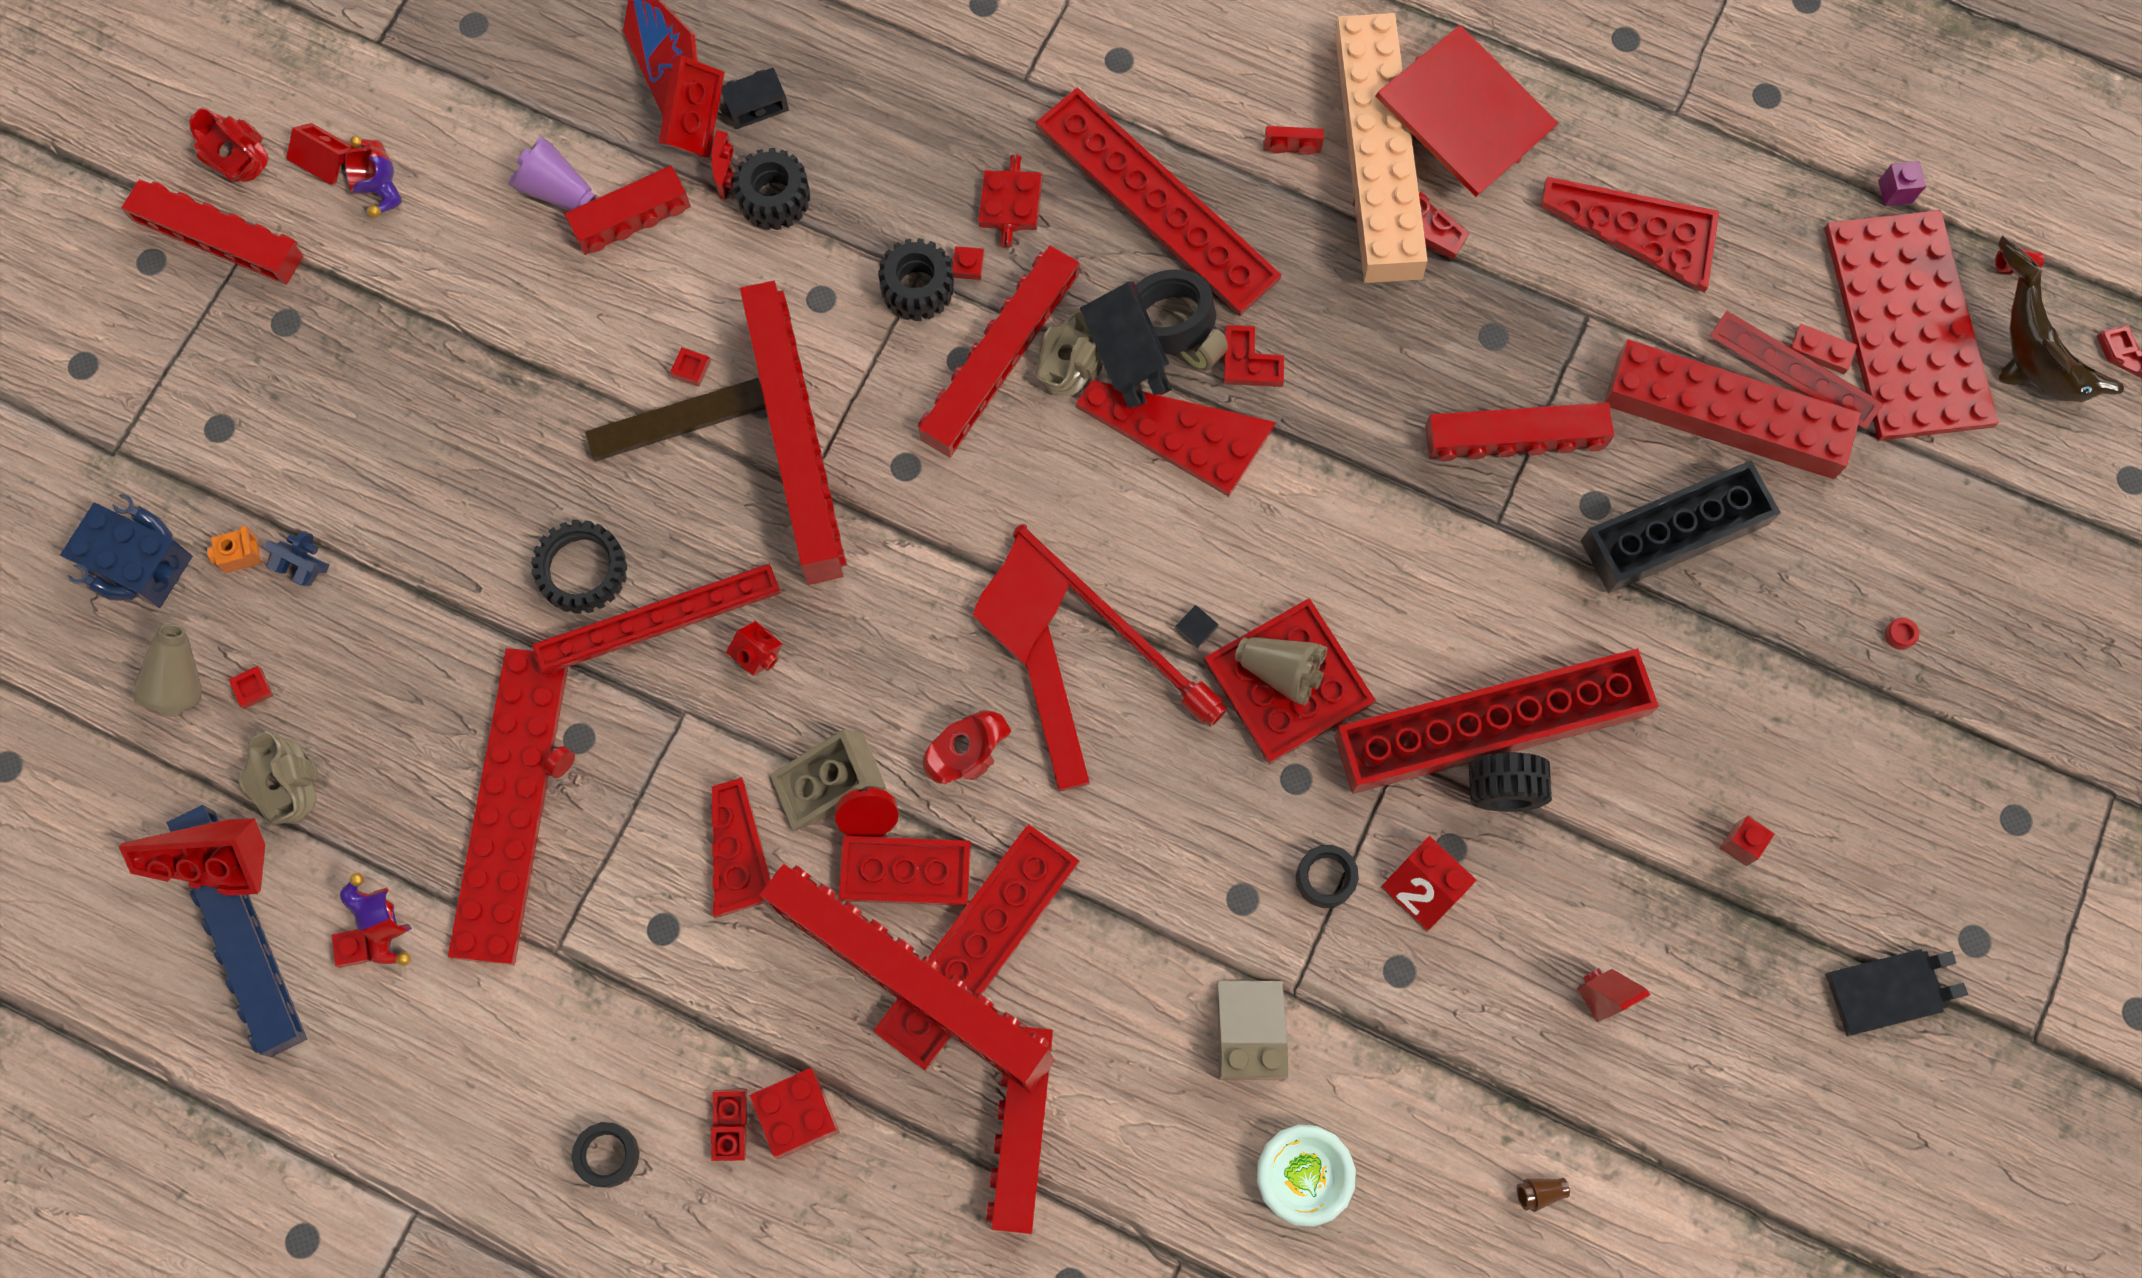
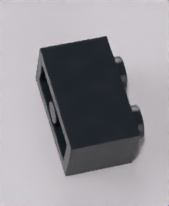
[721,67,789,130]

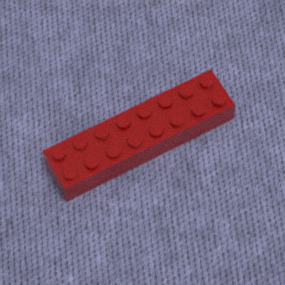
[1604,339,1861,479]

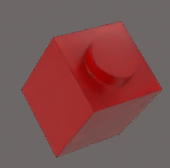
[1720,815,1775,866]

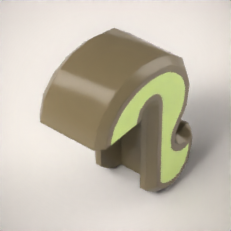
[1161,312,1228,371]

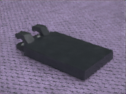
[1080,281,1172,409]
[1825,949,1968,1037]

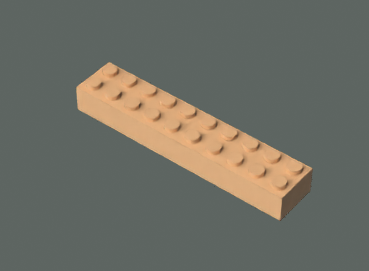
[1335,13,1428,283]

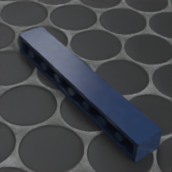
[167,805,308,1057]

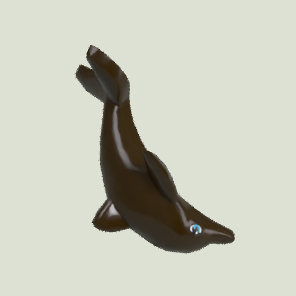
[1998,235,2124,402]

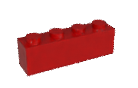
[564,165,691,255]

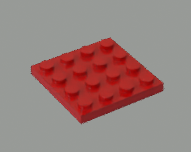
[1204,598,1376,764]

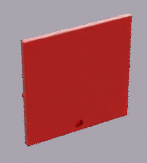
[1375,25,1559,197]

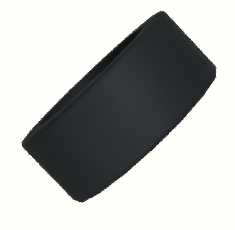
[1296,845,1359,908]
[572,1122,640,1188]

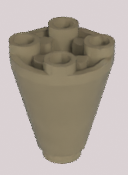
[134,624,201,717]
[1235,637,1327,706]

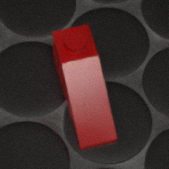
[1577,968,1651,1022]

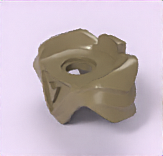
[1036,310,1103,396]
[238,731,319,824]

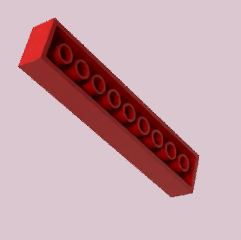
[740,280,847,585]
[1334,648,1659,794]
[759,863,1055,1094]

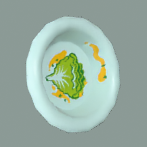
[1257,1124,1356,1227]

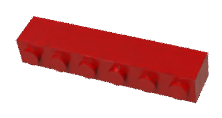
[121,179,304,285]
[1425,402,1614,462]
[986,1026,1053,1235]

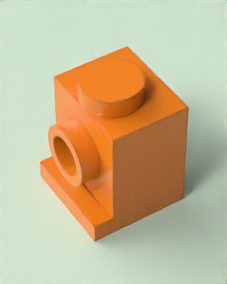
[207,525,262,573]

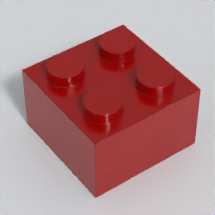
[749,1068,840,1160]

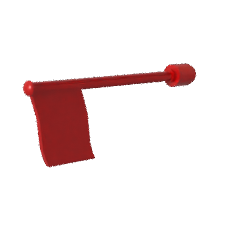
[973,524,1227,727]

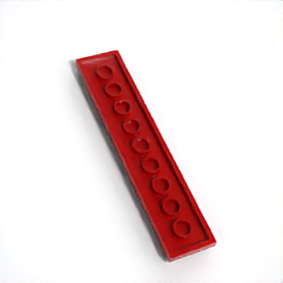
[1036,87,1282,316]
[448,648,568,966]

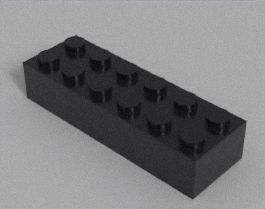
[1580,460,1781,594]

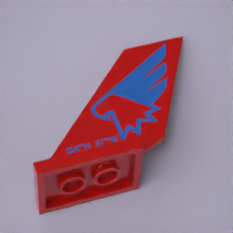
[623,0,725,158]

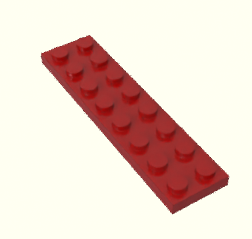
[873,823,1080,1072]

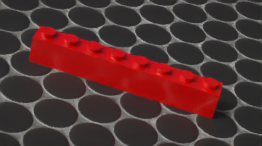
[918,245,1080,458]

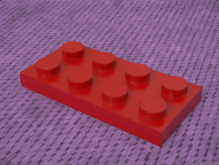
[839,836,971,906]

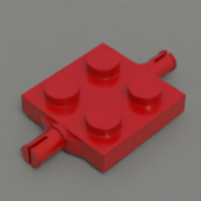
[978,154,1043,248]

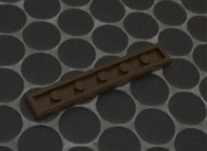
[585,378,766,462]

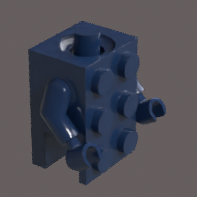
[60,494,193,608]

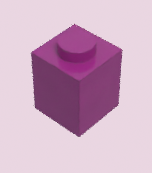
[1878,161,1926,207]

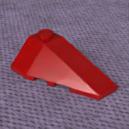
[119,818,266,896]

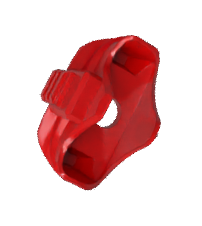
[189,107,269,182]
[923,710,1011,784]

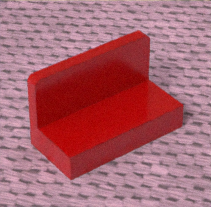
[286,123,357,185]

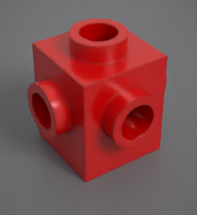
[726,621,783,676]

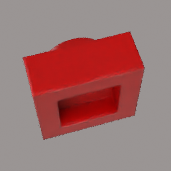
[952,246,984,280]
[670,347,711,387]
[228,666,274,709]
[332,929,371,968]

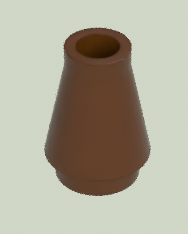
[1517,1177,1570,1212]

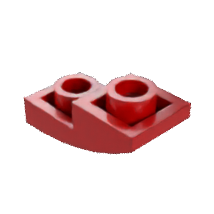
[711,130,735,199]
[711,1089,748,1161]

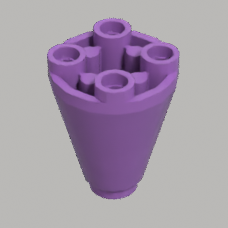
[508,137,596,211]

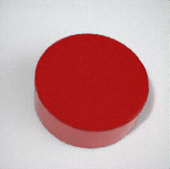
[1885,618,1919,650]
[544,746,575,778]

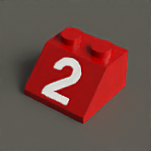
[1381,835,1477,932]

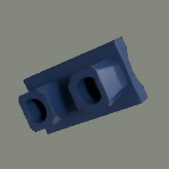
[264,531,330,586]

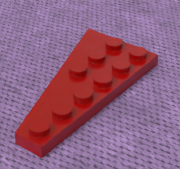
[1541,176,1719,293]
[1076,380,1276,497]

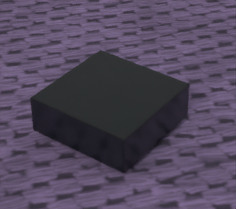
[1175,605,1219,649]

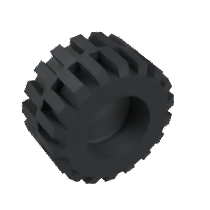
[733,148,811,230]
[878,238,954,321]
[1469,752,1552,812]

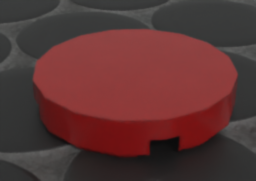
[835,788,899,837]

